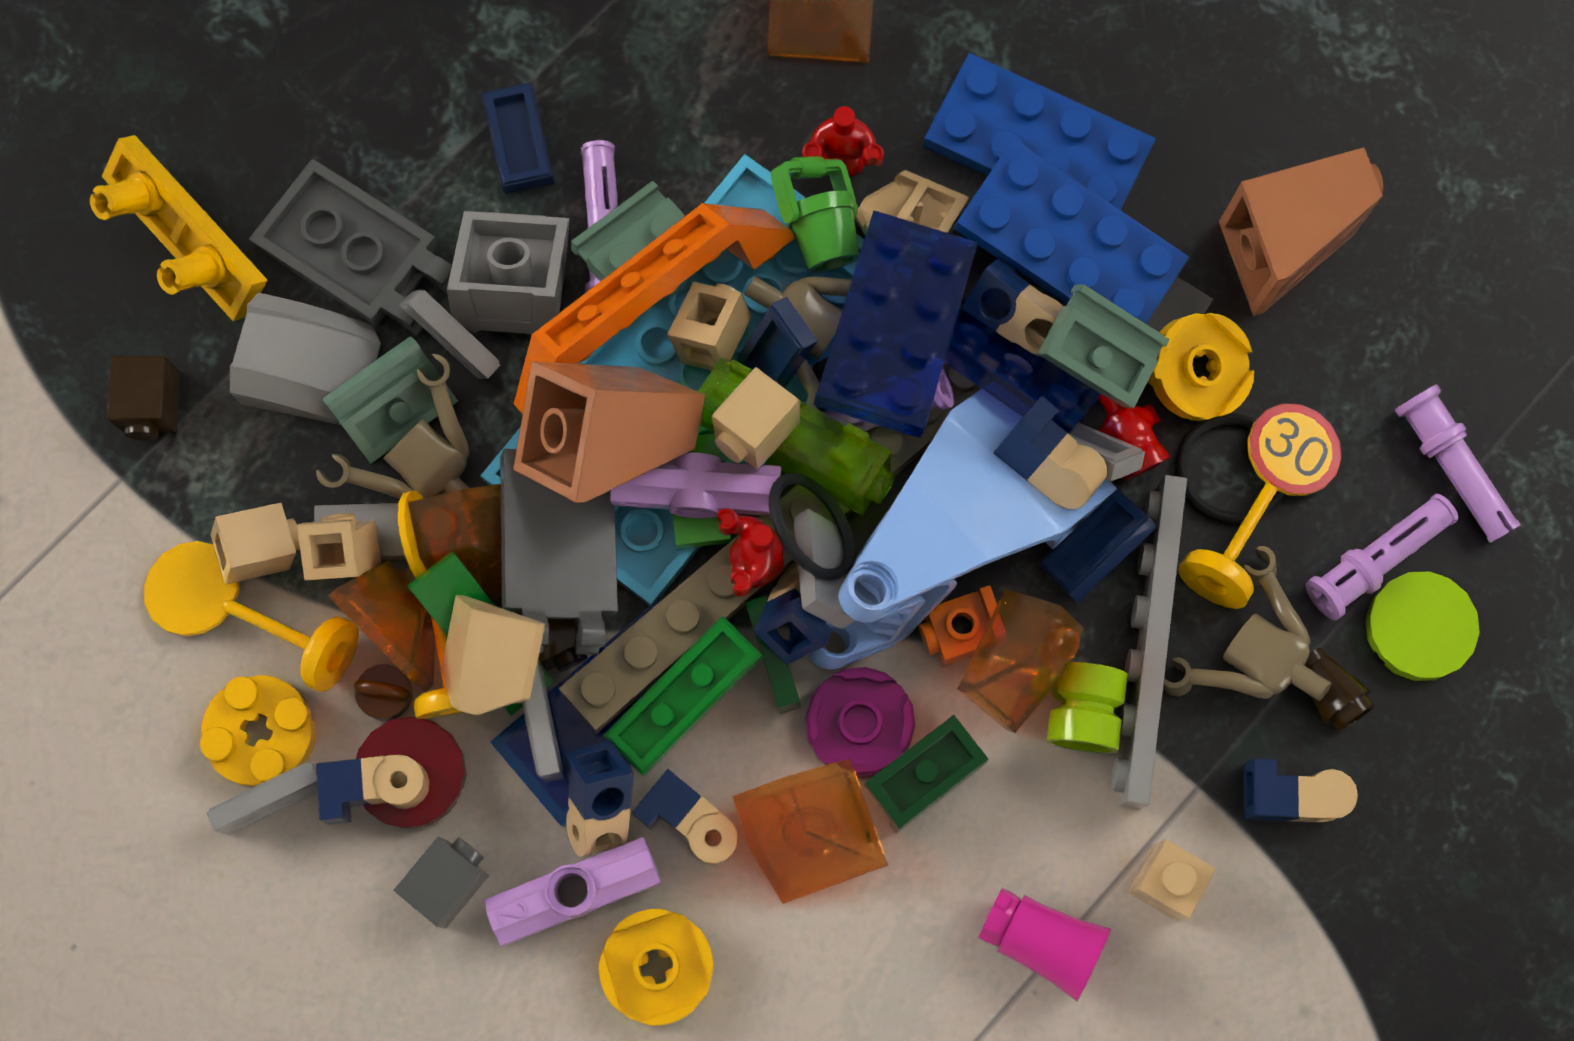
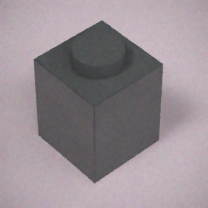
[393,836,490,929]

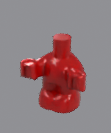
[802,106,884,177]
[1097,394,1171,482]
[717,508,784,596]

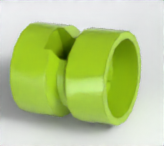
[1046,662,1128,753]

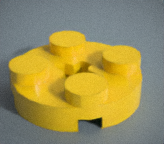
[1148,313,1254,421]
[200,675,317,788]
[599,909,714,1025]

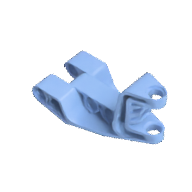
[808,375,1117,670]

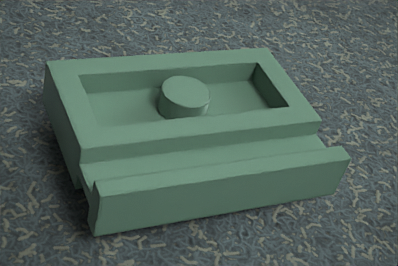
[571,181,686,281]
[1038,284,1170,408]
[322,336,458,464]

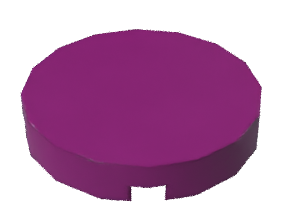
[805,667,916,779]

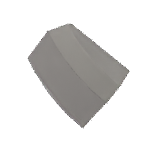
[447,211,570,334]
[230,292,381,425]

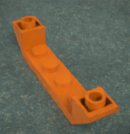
[514,203,795,415]

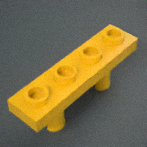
[90,135,268,321]

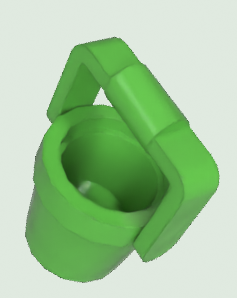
[771,156,860,273]

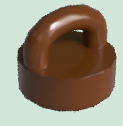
[354,664,413,721]

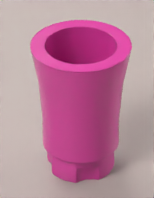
[979,888,1111,1001]

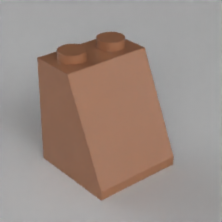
[1219,147,1383,316]
[513,361,705,502]

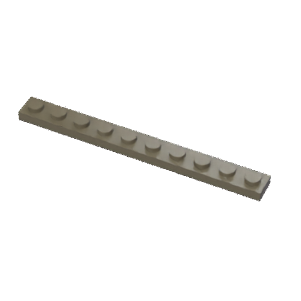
[559,342,998,734]

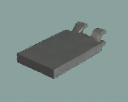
[249,158,452,337]
[500,449,618,655]

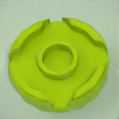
[1365,571,1480,681]

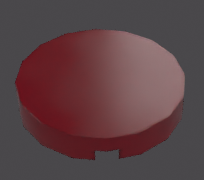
[356,716,467,830]

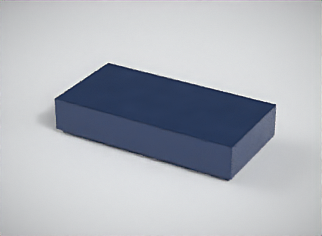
[482,82,555,194]
[737,297,818,389]
[1039,489,1157,603]

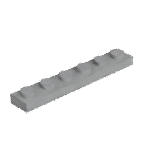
[1111,475,1187,810]

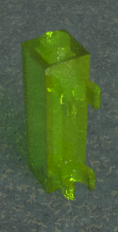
[698,358,895,516]

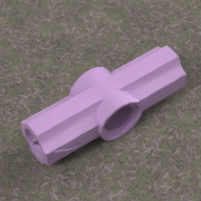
[610,453,781,519]
[484,837,662,947]

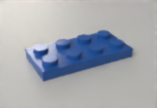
[923,53,1156,210]
[953,138,1189,324]

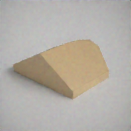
[854,170,969,263]
[441,595,545,715]

